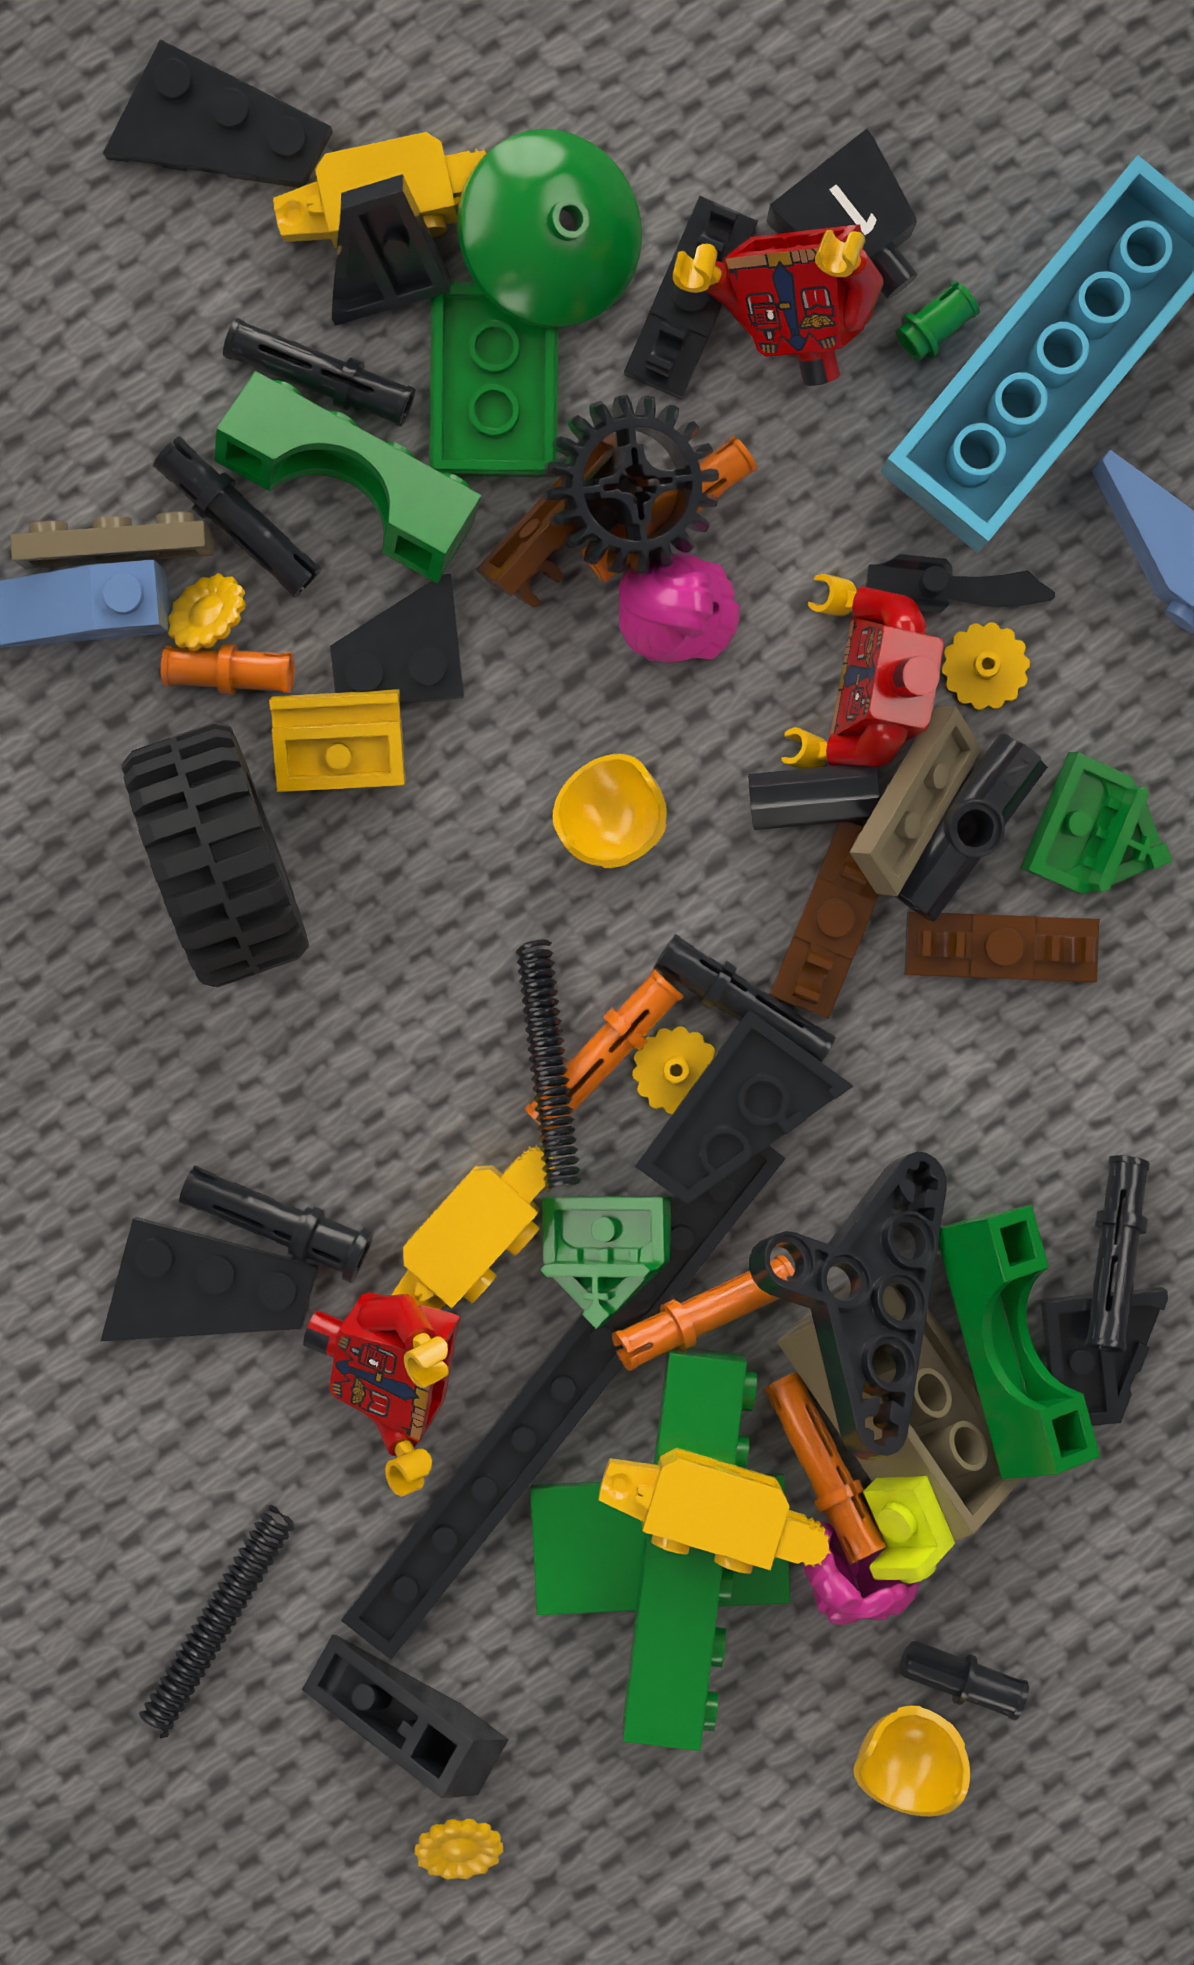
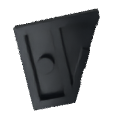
[332,174,450,326]
[330,574,464,704]
[1041,1287,1168,1426]

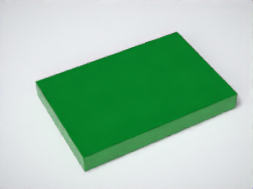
[430,282,558,477]

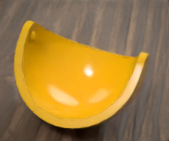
[553,754,667,868]
[853,1706,970,1817]

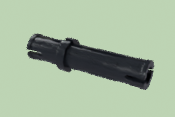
[223,318,416,427]
[153,436,322,598]
[653,934,836,1062]
[1085,1155,1150,1353]

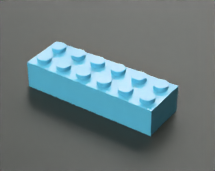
[880,155,1194,553]

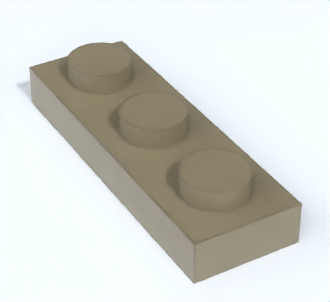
[10,512,214,569]
[849,705,982,896]

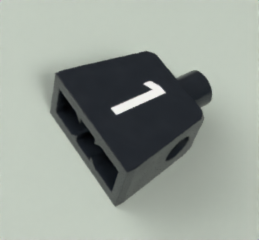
[766,129,918,300]

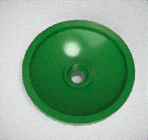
[457,129,642,328]

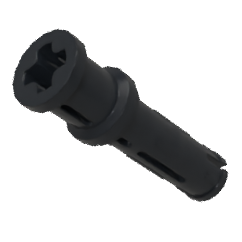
[179,1165,374,1283]

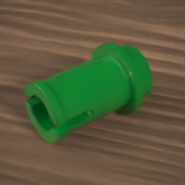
[895,280,980,361]

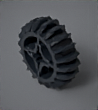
[543,394,719,574]

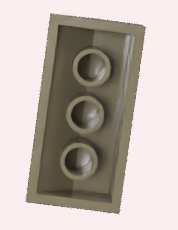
[777,1284,1023,1541]

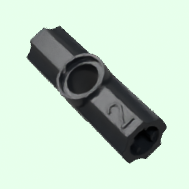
[894,734,1048,921]

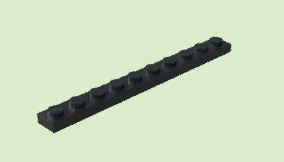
[341,1145,786,1660]

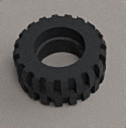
[122,722,309,988]

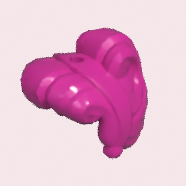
[618,553,740,663]
[802,1507,919,1625]

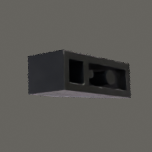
[302,1635,509,1798]

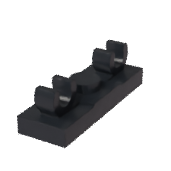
[624,195,758,400]

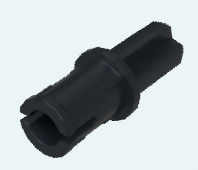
[900,1641,1029,1721]

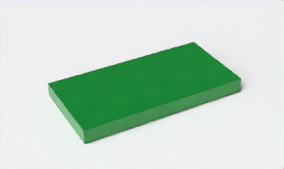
[530,1473,791,1615]

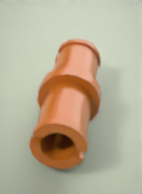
[161,643,295,695]

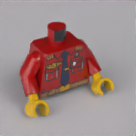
[673,224,883,386]
[781,574,944,769]
[303,1292,460,1496]

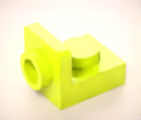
[863,1476,955,1584]

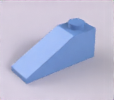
[1092,450,1194,634]
[0,560,170,648]

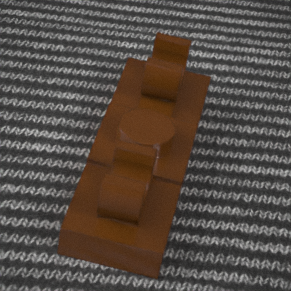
[475,433,649,607]
[769,821,879,1019]
[904,911,1100,982]

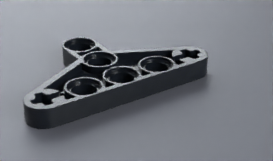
[749,1151,947,1460]

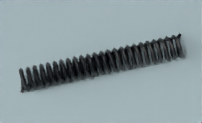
[516,939,582,1192]
[139,1505,295,1739]

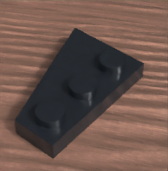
[103,39,333,188]
[635,1010,854,1205]
[100,1217,319,1342]

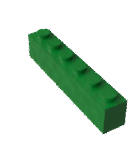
[622,1348,757,1751]

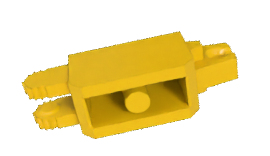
[273,132,486,248]
[391,1144,555,1310]
[599,1448,831,1574]

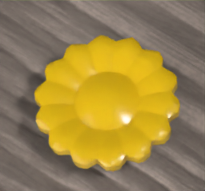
[167,573,246,651]
[941,622,1030,710]
[632,1026,715,1114]
[415,1819,504,1880]

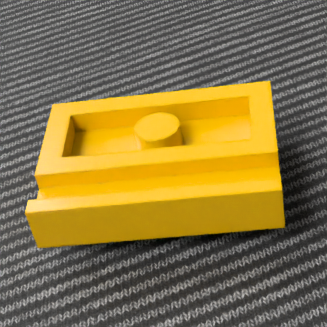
[269,690,406,792]

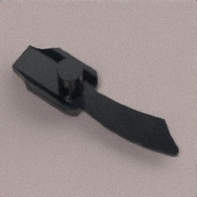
[866,554,1055,614]

